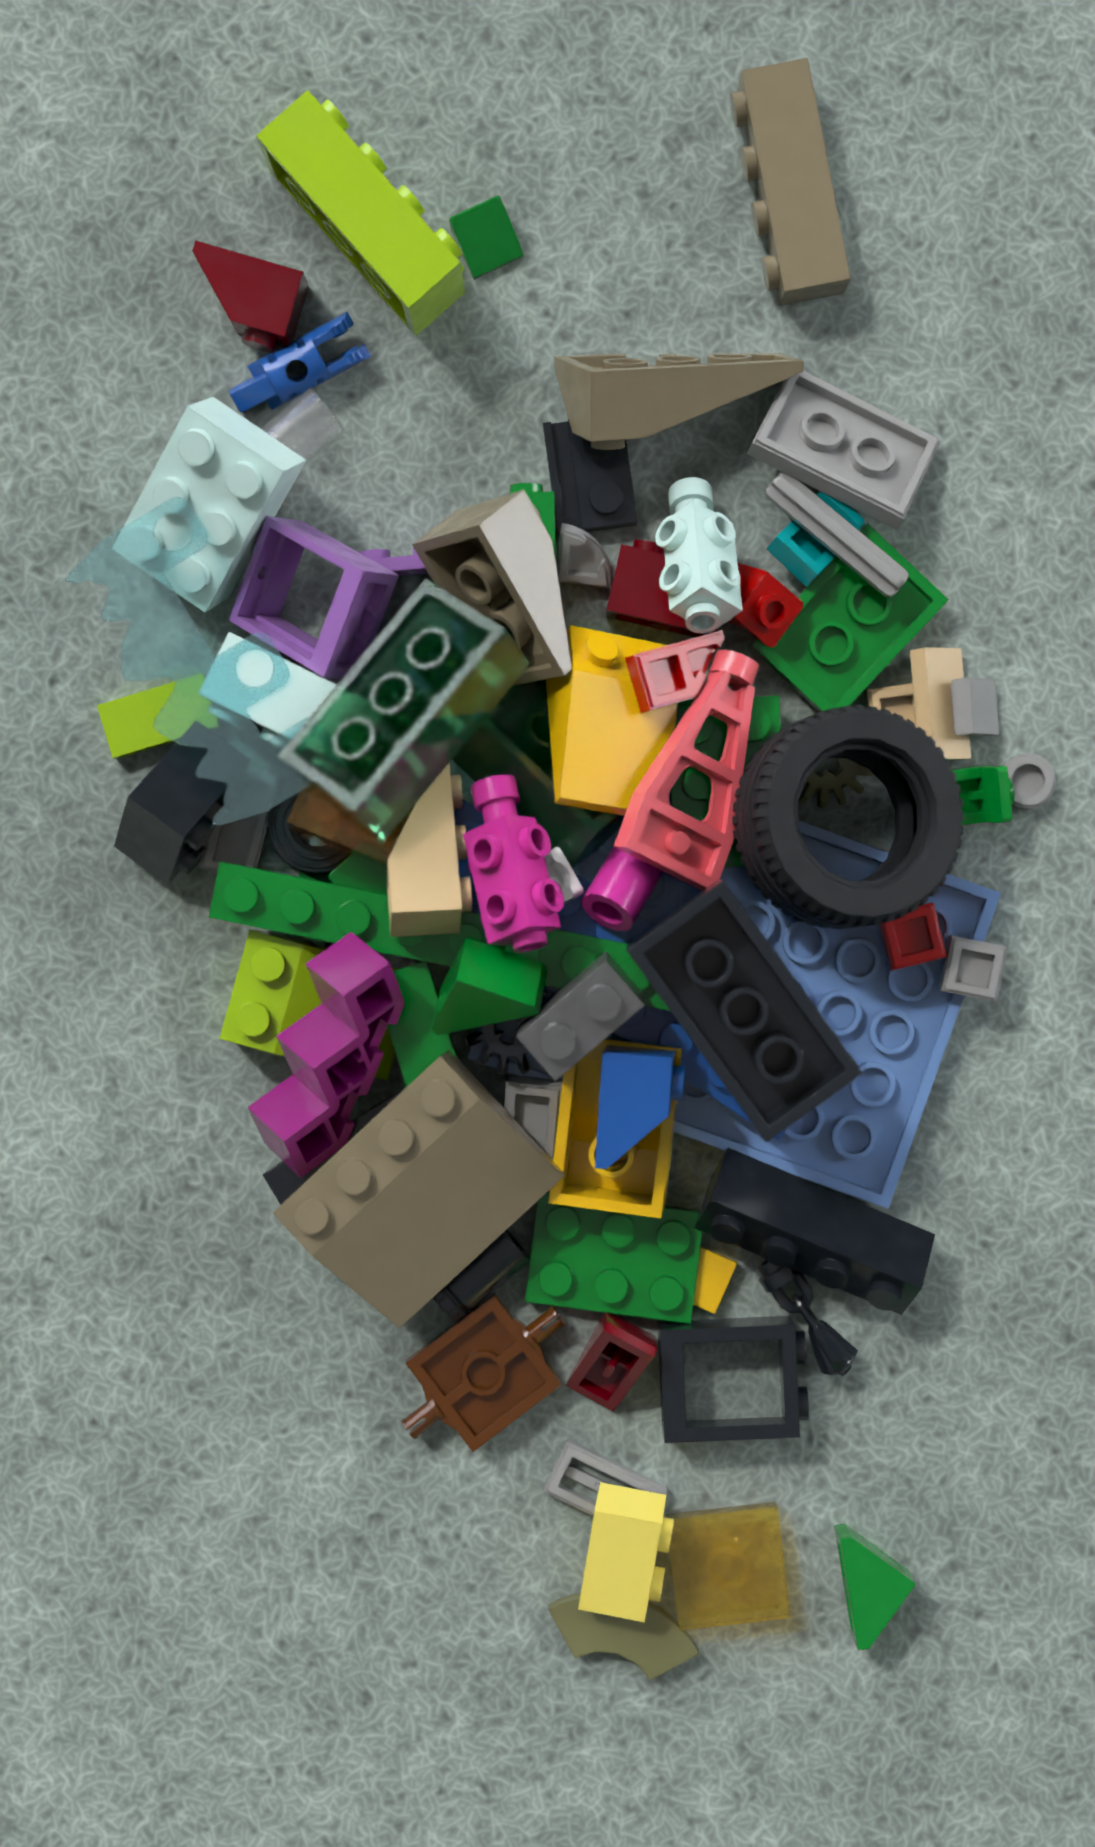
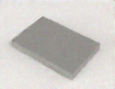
[747,371,941,530]

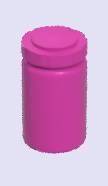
[581,847,663,931]

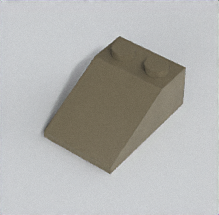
[412,490,572,689]

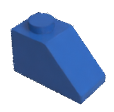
[595,1045,686,1169]

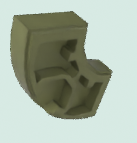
[548,1593,699,1681]

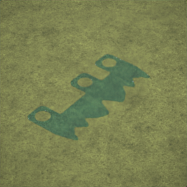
[66,497,341,826]

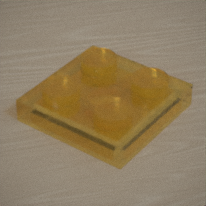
[665,1501,790,1631]

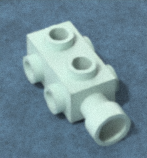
[655,477,743,633]

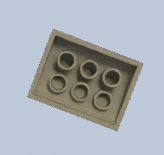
[273,1049,565,1328]

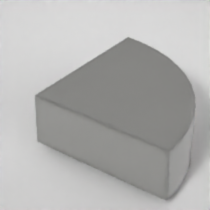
[557,523,611,588]

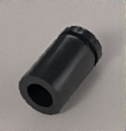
[433,1229,531,1321]

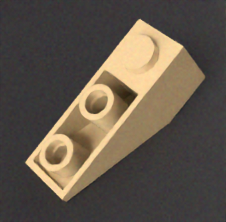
[387,753,472,937]

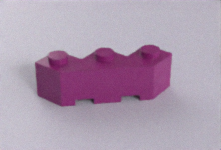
[248,932,405,1178]

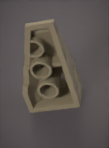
[554,353,804,450]

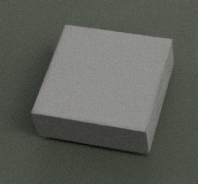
[951,677,999,737]
[939,935,1008,1002]

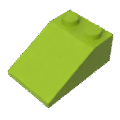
[219,930,399,1080]

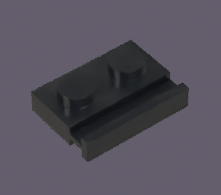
[543,419,637,536]

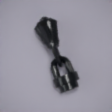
[757,1260,858,1376]

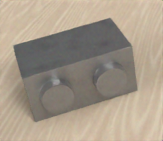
[517,951,645,1081]

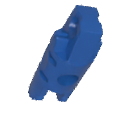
[229,311,371,413]

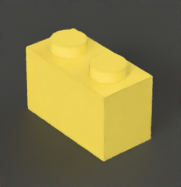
[578,1482,674,1623]

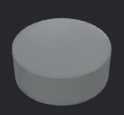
[1002,753,1056,810]

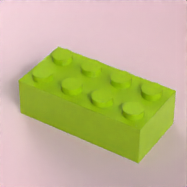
[256,90,465,336]

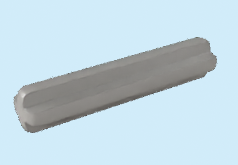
[765,472,909,598]

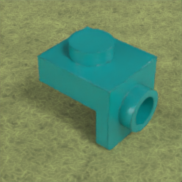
[766,491,865,587]

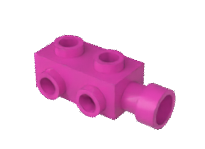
[463,775,564,953]

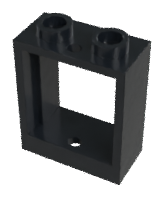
[657,1316,809,1443]

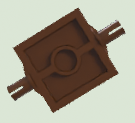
[401,1292,566,1452]

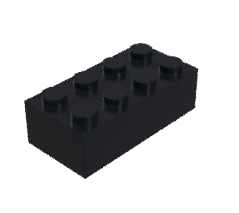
[625,879,863,1143]

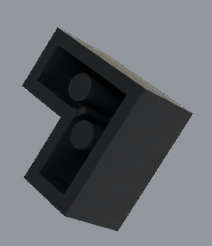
[114,720,251,886]

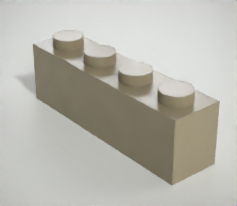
[730,58,851,306]

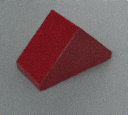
[565,1312,657,1412]

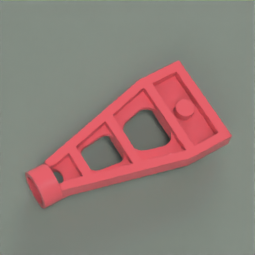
[613,650,759,891]

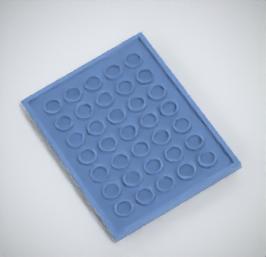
[467,793,1001,1209]

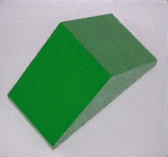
[432,937,547,1035]
[834,1524,916,1651]

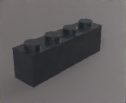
[694,1148,935,1315]

